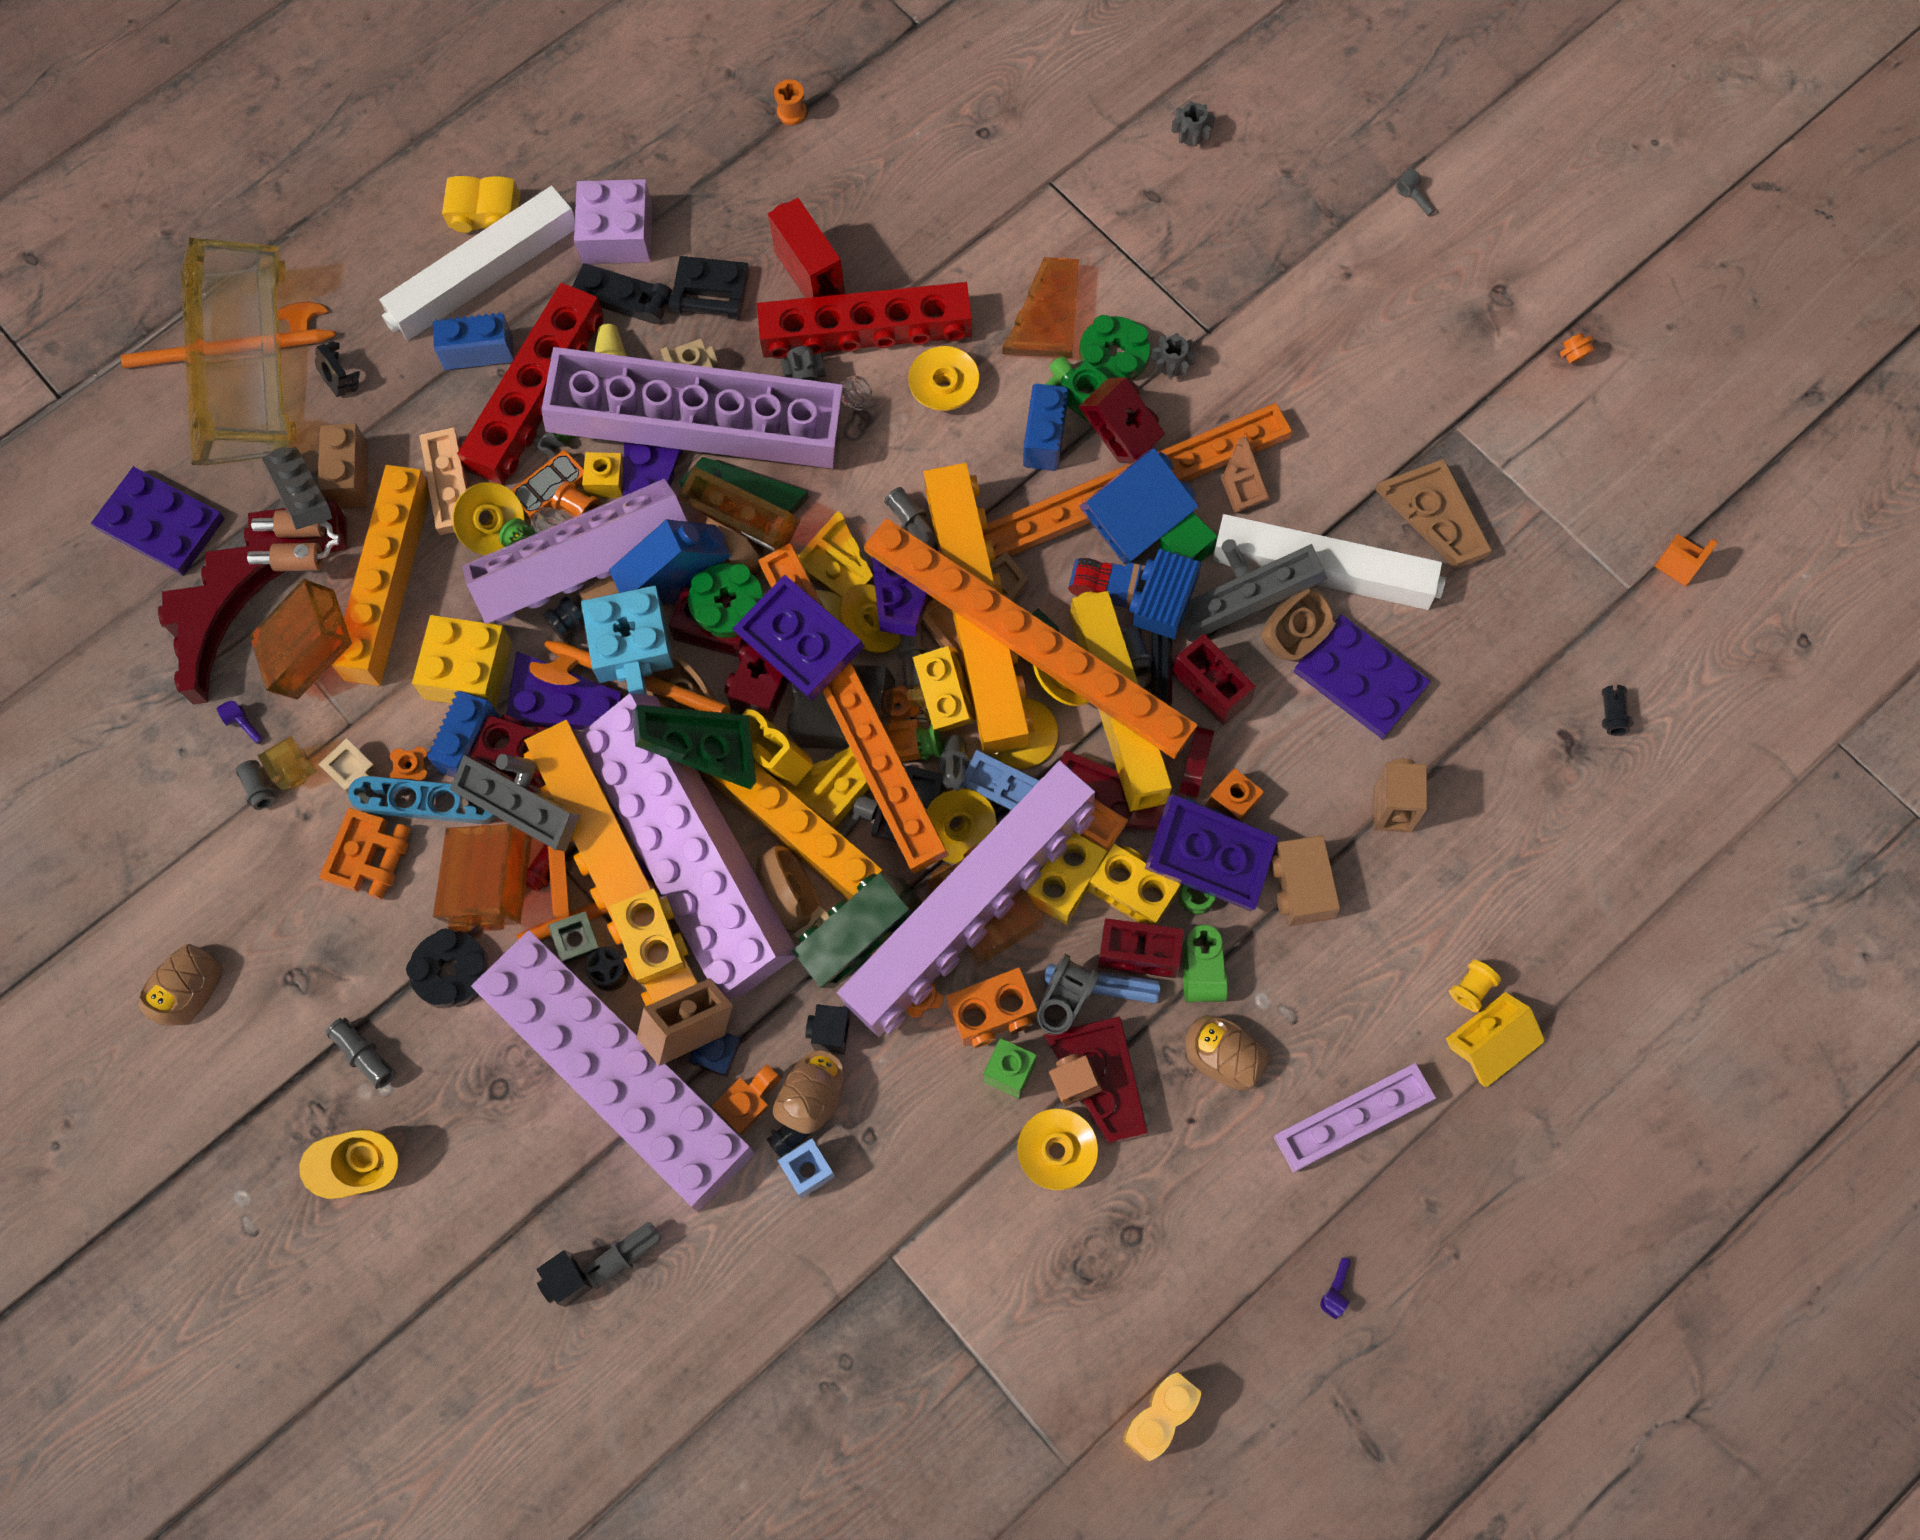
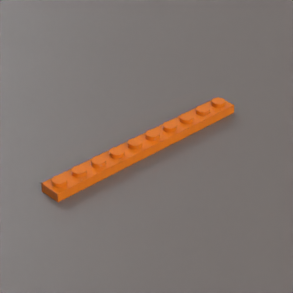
[982,403,1292,559]
[864,518,1198,759]
[758,543,949,874]

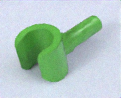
[1045,356,1072,386]

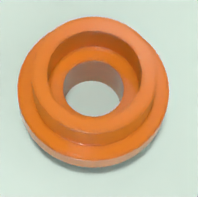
[1559,333,1596,364]

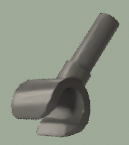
[1396,168,1435,216]
[532,432,567,459]
[839,796,879,838]

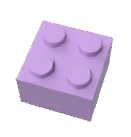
[574,179,652,264]

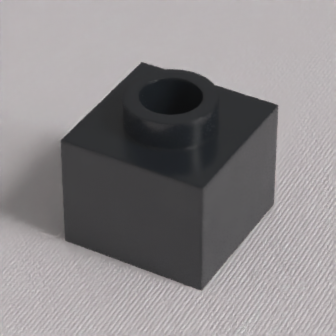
[805,1004,851,1054]
[536,1250,593,1307]

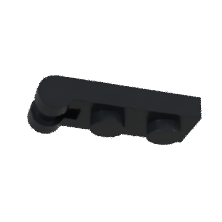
[572,263,673,324]

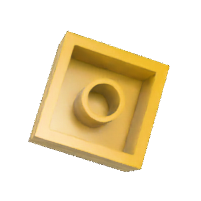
[412,615,513,710]

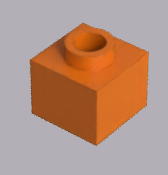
[1207,768,1264,822]

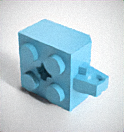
[581,586,674,695]

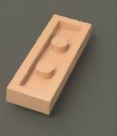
[419,427,468,535]

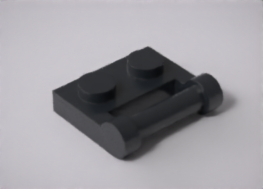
[669,256,749,320]

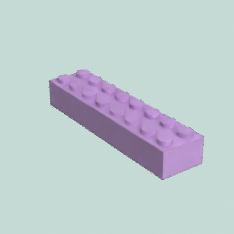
[541,347,843,469]
[576,693,796,998]
[837,760,1095,1038]
[471,930,755,1213]

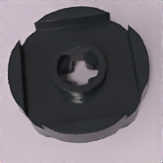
[406,928,488,1009]

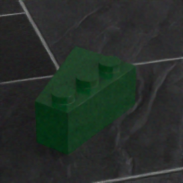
[792,873,923,988]

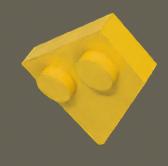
[798,511,874,598]
[779,747,870,829]

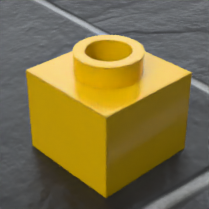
[582,452,624,498]

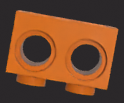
[946,967,1037,1048]

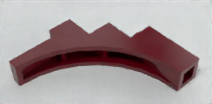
[158,501,348,705]

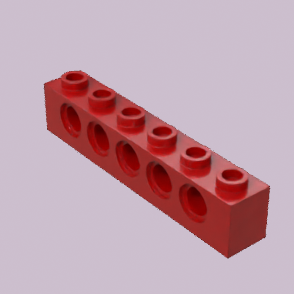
[457,282,604,485]
[757,282,972,359]

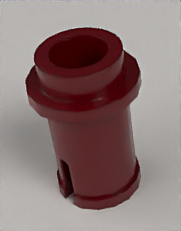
[520,844,566,892]

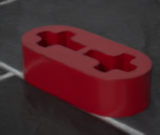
[1178,726,1215,798]

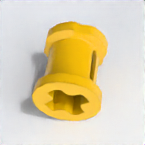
[1449,959,1501,1013]

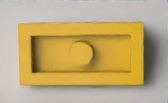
[1445,992,1544,1087]

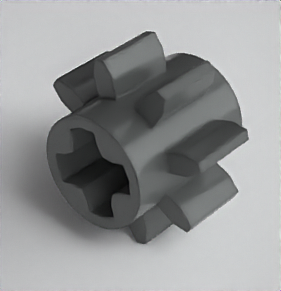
[1171,101,1215,147]
[1151,333,1197,380]
[781,346,826,381]

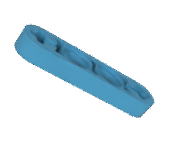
[348,776,497,824]

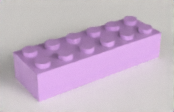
[462,479,687,624]

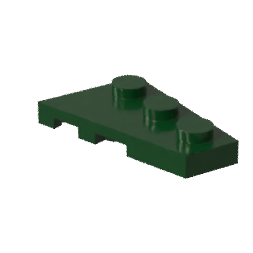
[679,457,809,548]
[632,705,756,790]

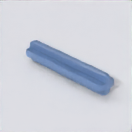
[1044,964,1161,1003]

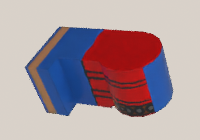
[1068,558,1141,609]

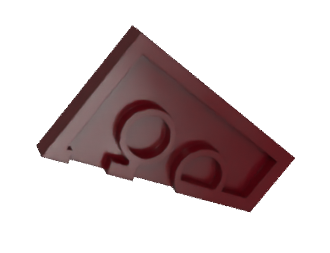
[1061,750,1171,831]
[1043,1016,1149,1144]

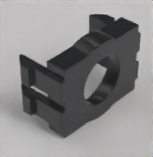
[315,341,360,397]

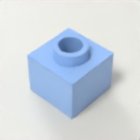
[777,1139,835,1199]

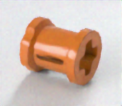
[774,79,807,126]
[551,481,601,517]

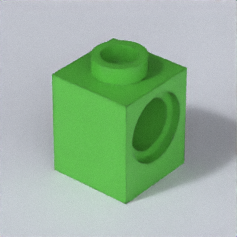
[983,1038,1037,1099]

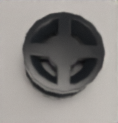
[542,596,585,643]
[585,947,629,992]

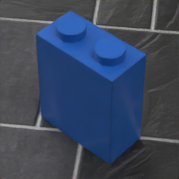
[1079,448,1199,564]
[609,519,731,604]

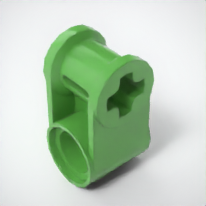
[1183,925,1227,1003]

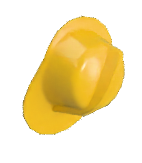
[299,1128,399,1199]

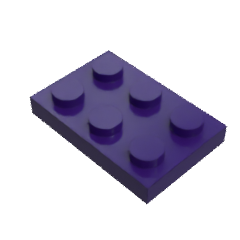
[91,466,225,576]
[732,575,865,701]
[1294,615,1431,740]
[1145,795,1278,911]

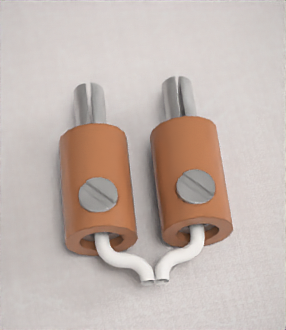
[247,510,339,571]

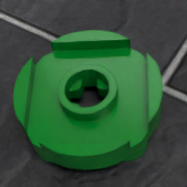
[1079,315,1150,379]
[688,563,763,638]

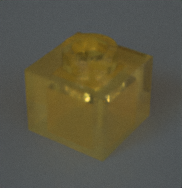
[257,736,317,791]

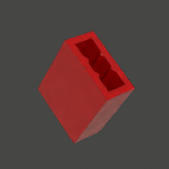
[768,197,845,298]

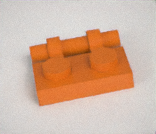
[319,808,411,900]

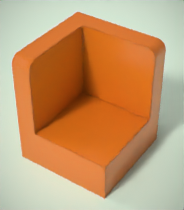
[1654,534,1718,586]

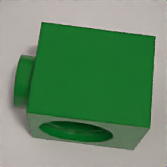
[1061,360,1108,425]
[1158,512,1218,562]

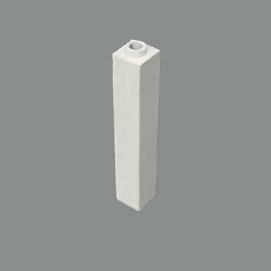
[379,185,575,341]
[1212,514,1446,610]

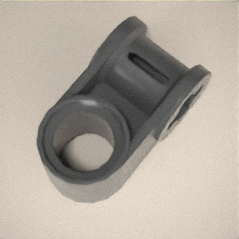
[1037,953,1100,1034]

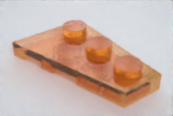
[1002,257,1079,358]

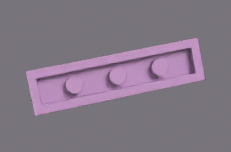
[1274,1063,1436,1173]

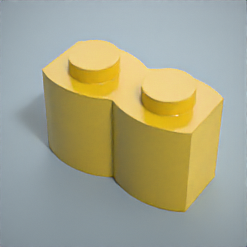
[442,176,520,233]
[742,709,813,786]
[1123,1372,1201,1461]

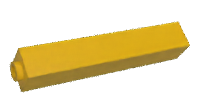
[1069,591,1172,812]

